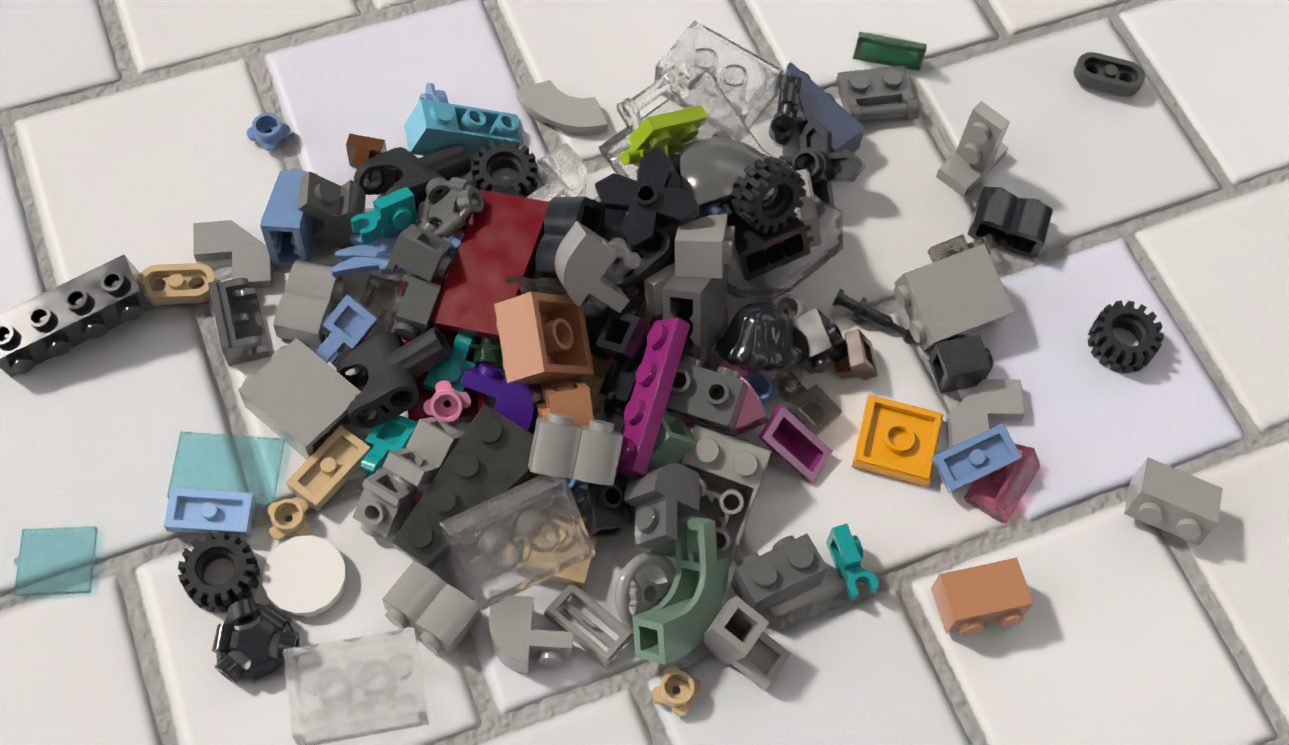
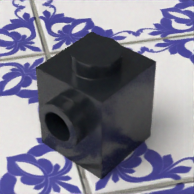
[791,308,845,374]
[928,335,993,393]
[572,477,634,539]

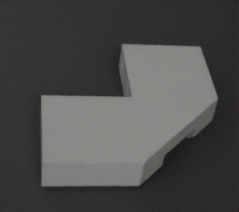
[193,220,273,290]
[946,379,1025,448]

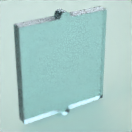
[14,526,99,596]

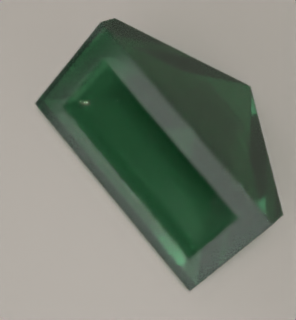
[853,32,927,71]

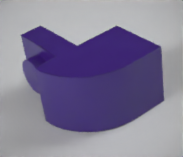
[461,363,543,435]

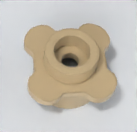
[267,498,310,540]
[651,666,701,716]

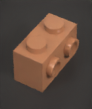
[537,379,594,426]
[931,557,1034,636]

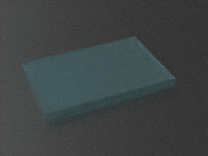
[167,431,285,507]

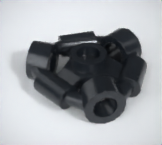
[769,75,802,147]
[212,598,300,685]

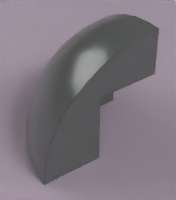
[680,137,775,210]

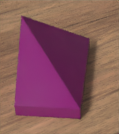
[758,405,833,483]

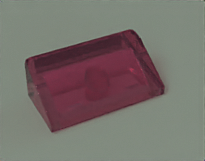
[964,443,1040,524]

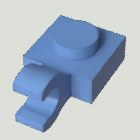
[315,294,380,363]

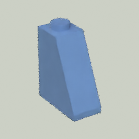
[260,170,317,267]

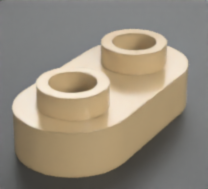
[140,263,217,305]

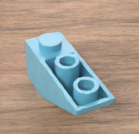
[404,99,524,156]

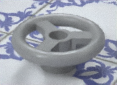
[615,552,676,633]

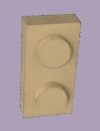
[286,425,371,511]

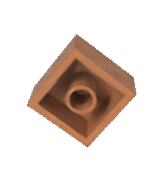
[494,292,594,385]

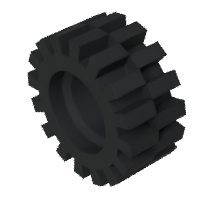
[472,140,538,199]
[731,157,806,233]
[1088,300,1164,373]
[178,531,260,613]

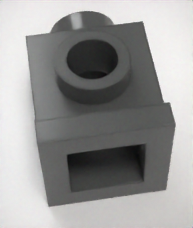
[386,224,453,282]
[391,274,441,341]

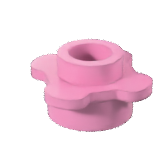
[424,380,471,427]

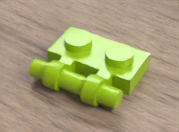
[620,105,708,166]

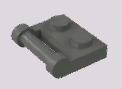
[836,65,919,124]

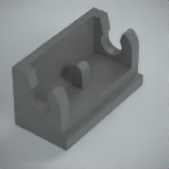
[208,278,271,366]

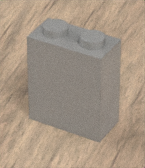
[894,243,1015,351]
[238,338,367,460]

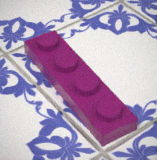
[616,318,690,476]

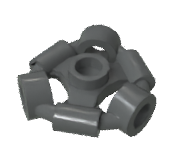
[414,177,484,239]

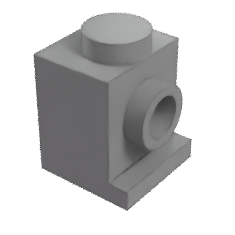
[352,468,418,537]

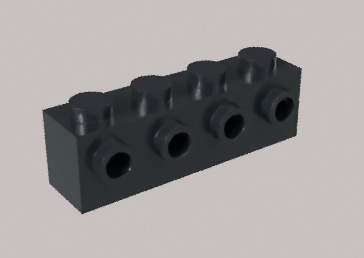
[0,254,154,377]

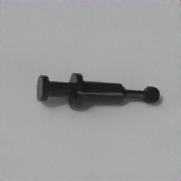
[832,288,914,342]

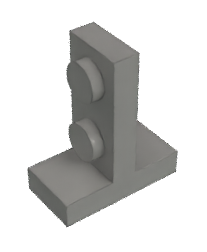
[936,101,1010,197]

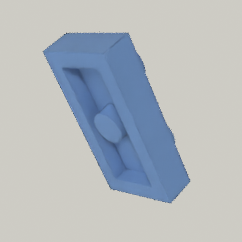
[931,423,1022,493]

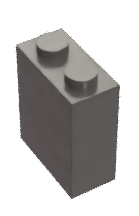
[662,264,728,362]

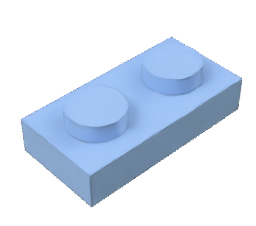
[164,488,256,537]

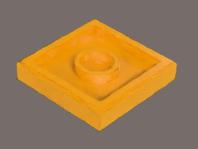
[851,394,944,487]

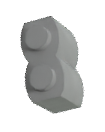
[273,259,348,346]
[528,412,623,486]
[382,561,482,655]

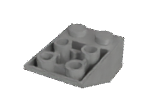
[681,424,773,566]

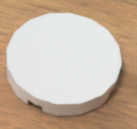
[262,535,347,617]

